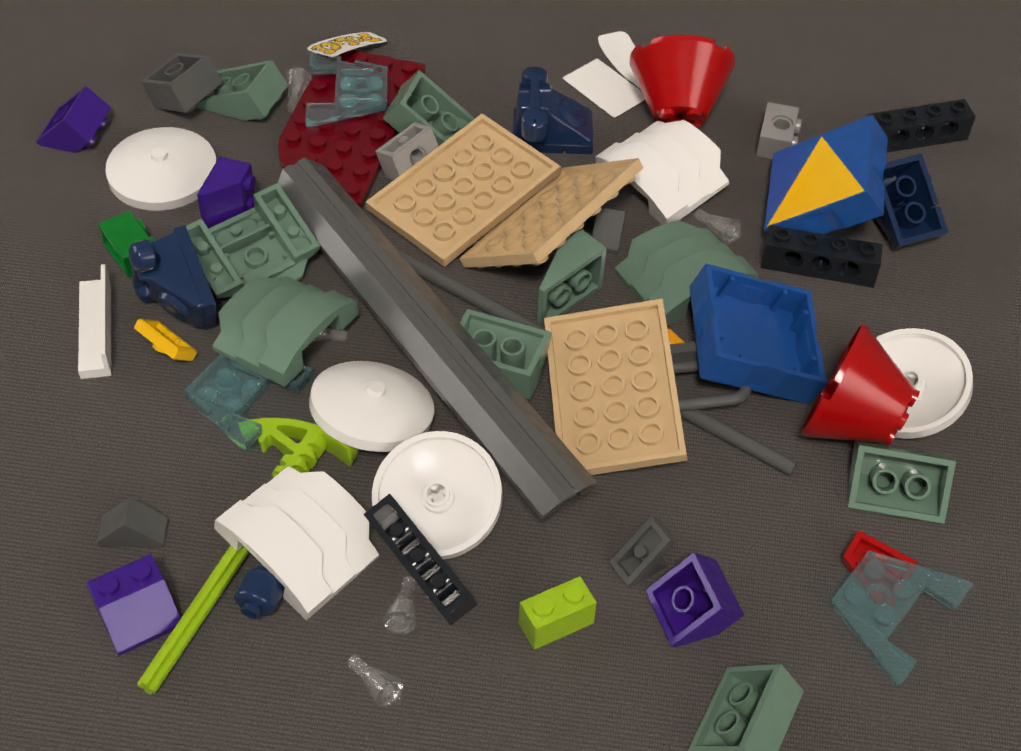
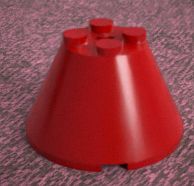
[629,35,735,130]
[800,324,920,445]

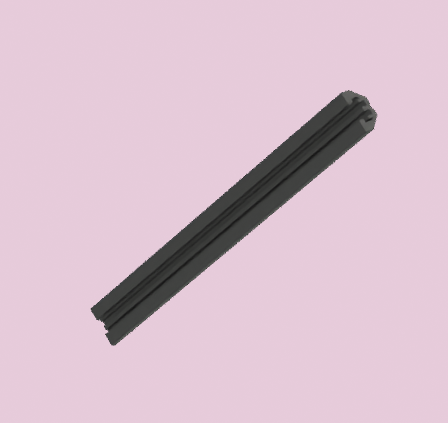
[278,157,598,520]

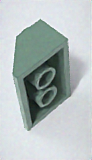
[460,309,552,400]
[847,441,956,524]
[688,664,804,751]

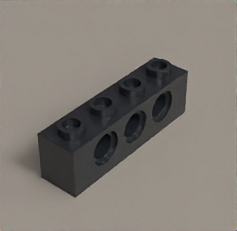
[867,99,976,153]
[761,225,883,288]
[363,494,477,625]

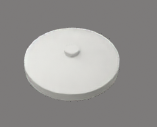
[105,127,216,211]
[876,328,973,439]
[309,361,435,452]
[372,431,503,560]

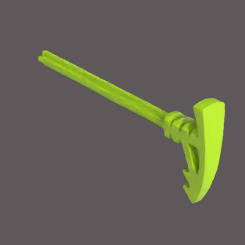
[137,418,359,695]

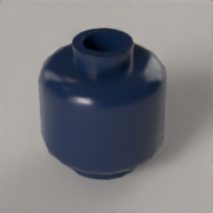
[234,566,284,619]

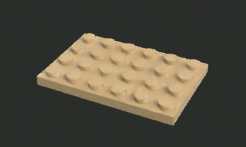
[365,114,561,267]
[459,158,644,269]
[544,298,688,475]

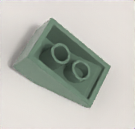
[196,60,288,121]
[383,70,475,146]
[537,229,607,327]

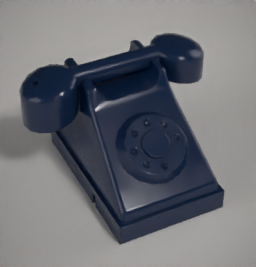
[513,66,593,154]
[874,154,948,248]
[129,225,216,331]

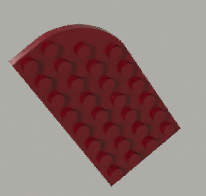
[278,50,426,209]

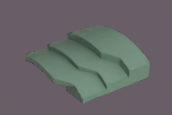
[186,183,320,299]
[614,220,759,326]
[212,276,358,387]

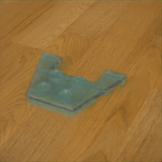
[305,51,388,127]
[184,354,314,451]
[830,550,974,689]

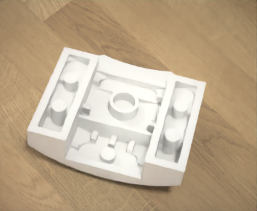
[595,120,729,225]
[214,466,379,621]

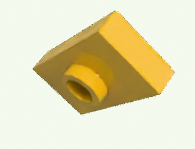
[134,319,197,361]

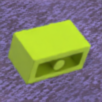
[518,576,597,650]

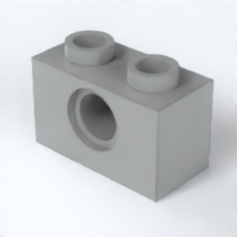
[756,102,802,159]
[375,122,438,180]

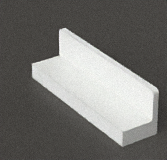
[78,264,111,379]

